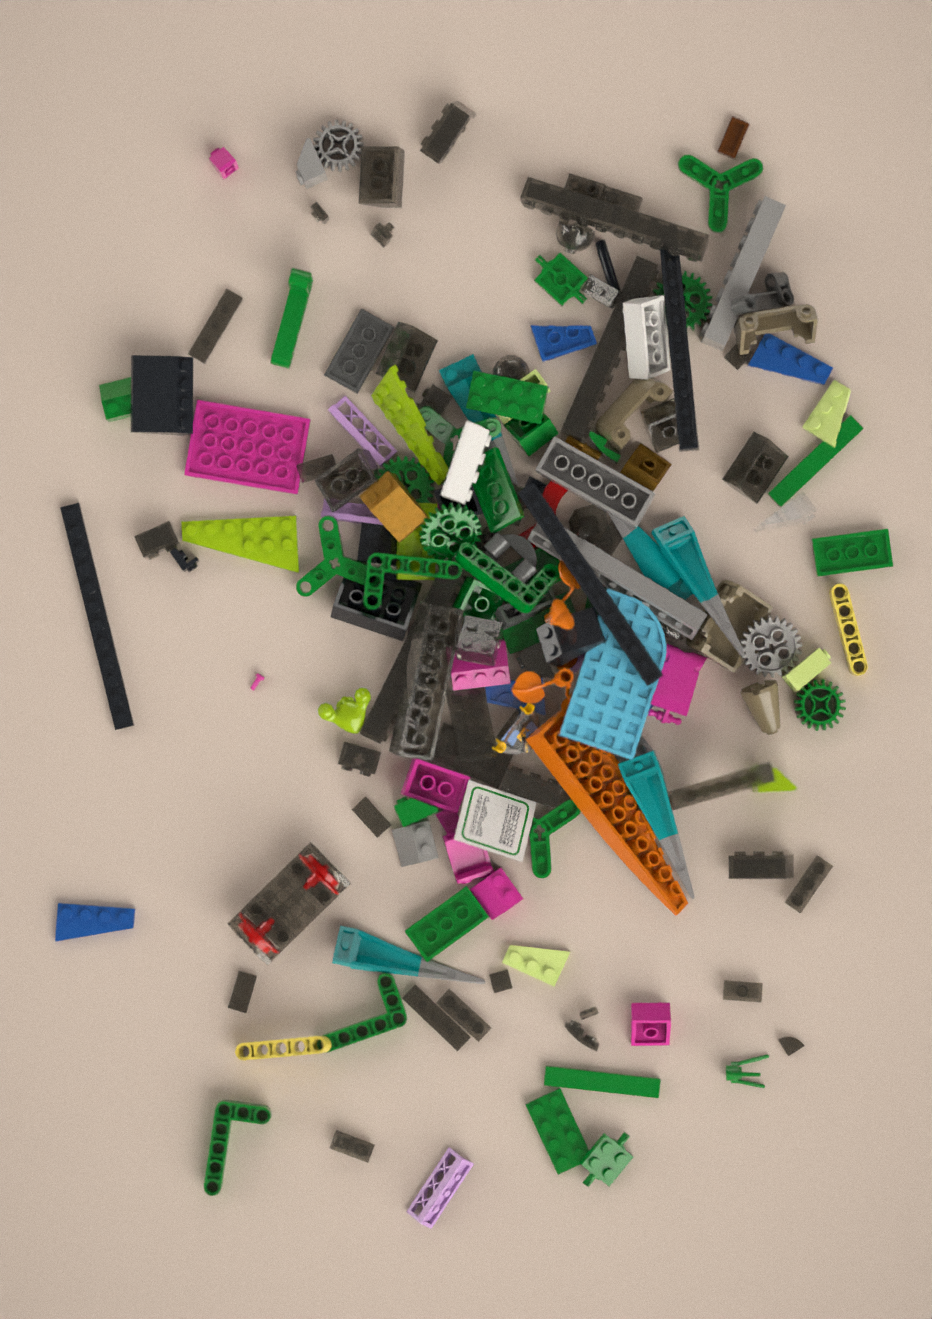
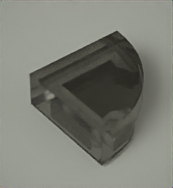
[778,1036,804,1056]

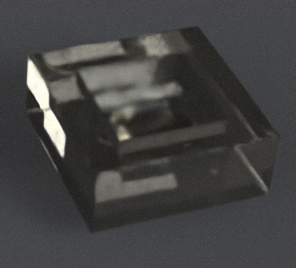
[311,202,329,224]
[489,969,513,993]

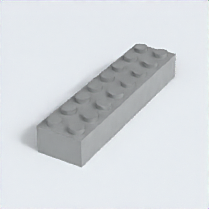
[700,196,786,351]

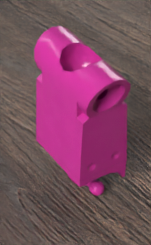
[648,643,707,725]

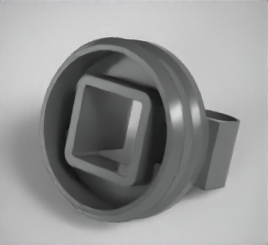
[484,533,537,584]

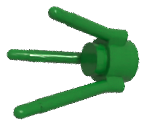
[726,1054,769,1088]

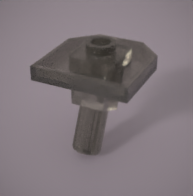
[568,504,612,545]

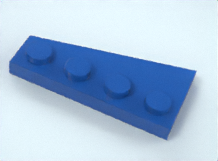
[748,333,833,385]
[55,903,135,942]

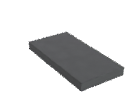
[324,309,395,394]

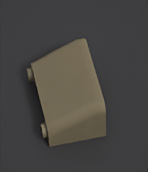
[734,304,818,355]
[595,378,673,453]
[686,580,774,673]

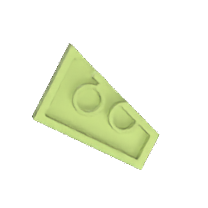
[802,380,851,448]
[502,945,570,987]

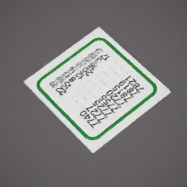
[454,780,536,862]

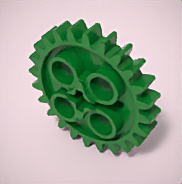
[651,271,713,331]
[374,456,435,503]
[419,503,482,561]

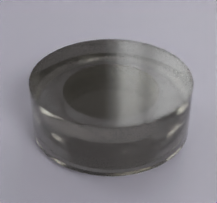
[579,1007,599,1021]

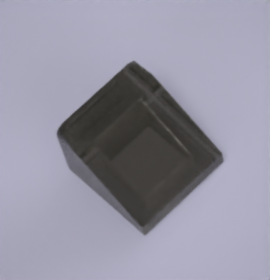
[724,343,753,370]

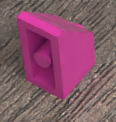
[209,147,239,179]

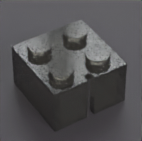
[456,615,504,666]

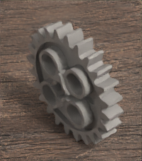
[740,615,803,678]

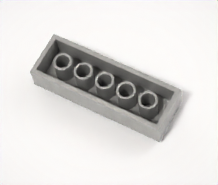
[535,436,655,529]

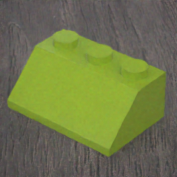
[751,765,797,792]

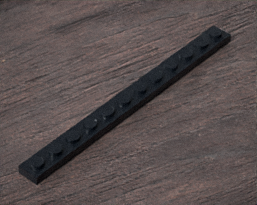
[658,227,699,452]
[518,482,664,687]
[60,503,135,730]

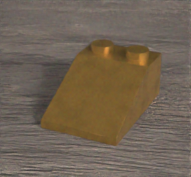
[359,471,429,542]

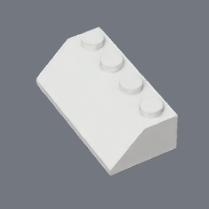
[623,295,670,380]
[441,421,492,505]

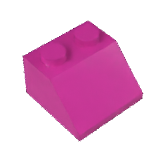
[470,867,523,920]
[631,1002,671,1046]

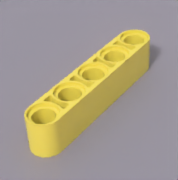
[829,584,868,676]
[235,1036,331,1060]

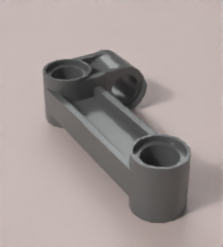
[731,272,794,316]

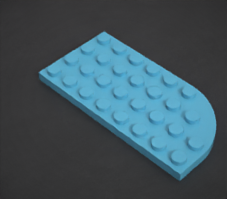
[559,589,666,760]

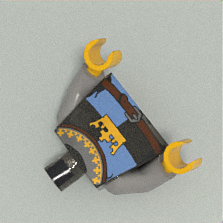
[492,703,541,755]

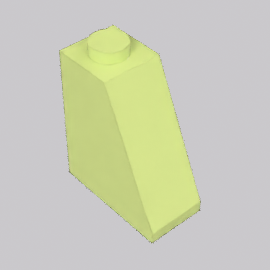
[782,648,831,692]

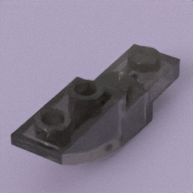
[563,173,643,217]

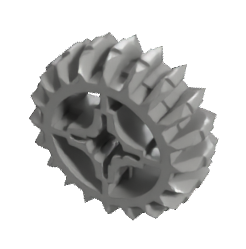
[313,120,364,172]

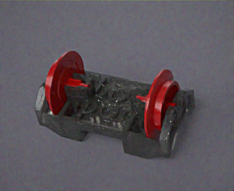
[227,842,351,965]

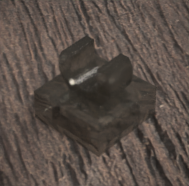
[370,222,395,248]

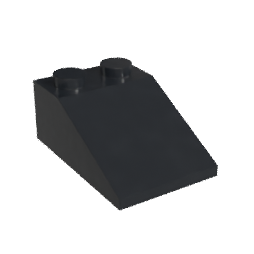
[357,522,397,567]
[536,607,605,667]

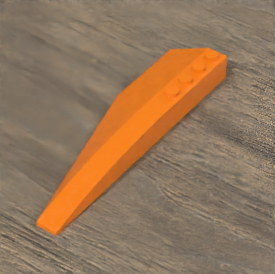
[526,710,688,916]

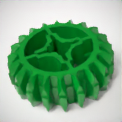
[794,679,846,731]

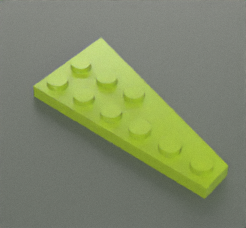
[371,365,449,486]
[181,516,299,573]

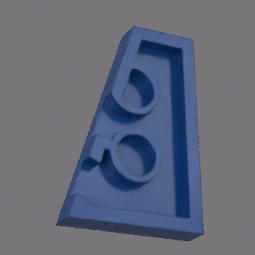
[530,325,597,363]
[485,677,546,716]

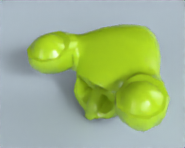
[318,687,371,734]

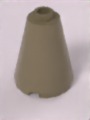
[740,679,781,735]

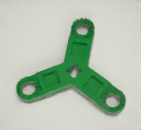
[296,515,379,597]

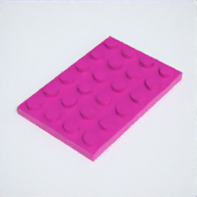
[184,400,311,495]

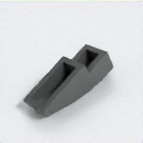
[495,589,557,630]

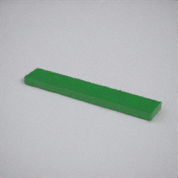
[768,415,864,508]
[544,1066,661,1098]

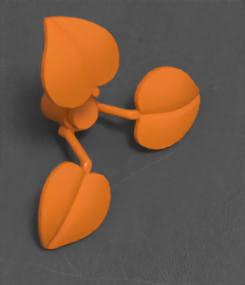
[544,560,581,629]
[512,657,578,716]

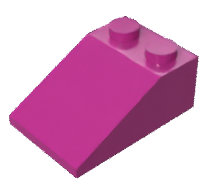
[401,757,470,814]

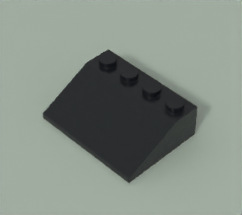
[131,355,193,436]
[330,572,422,641]

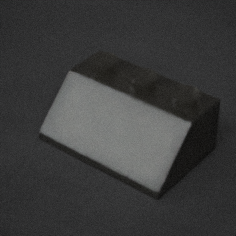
[359,146,405,208]
[375,322,438,392]
[722,432,789,504]
[315,448,378,512]

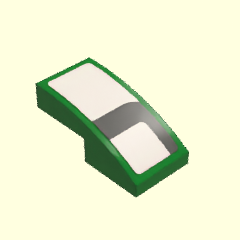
[588,431,621,464]

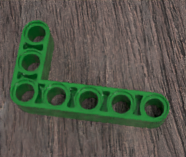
[270,268,313,369]
[455,543,559,613]
[363,553,462,610]
[317,973,407,1053]
[204,1100,272,1196]

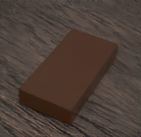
[717,116,750,160]

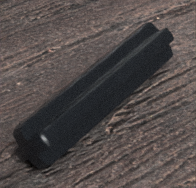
[595,240,621,295]

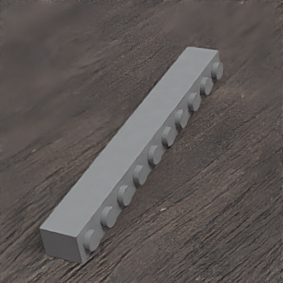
[527,523,707,640]

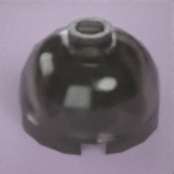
[556,220,595,254]
[492,355,530,380]

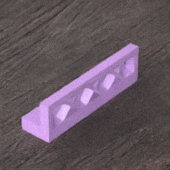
[328,396,397,467]
[321,499,383,525]
[407,1148,474,1229]

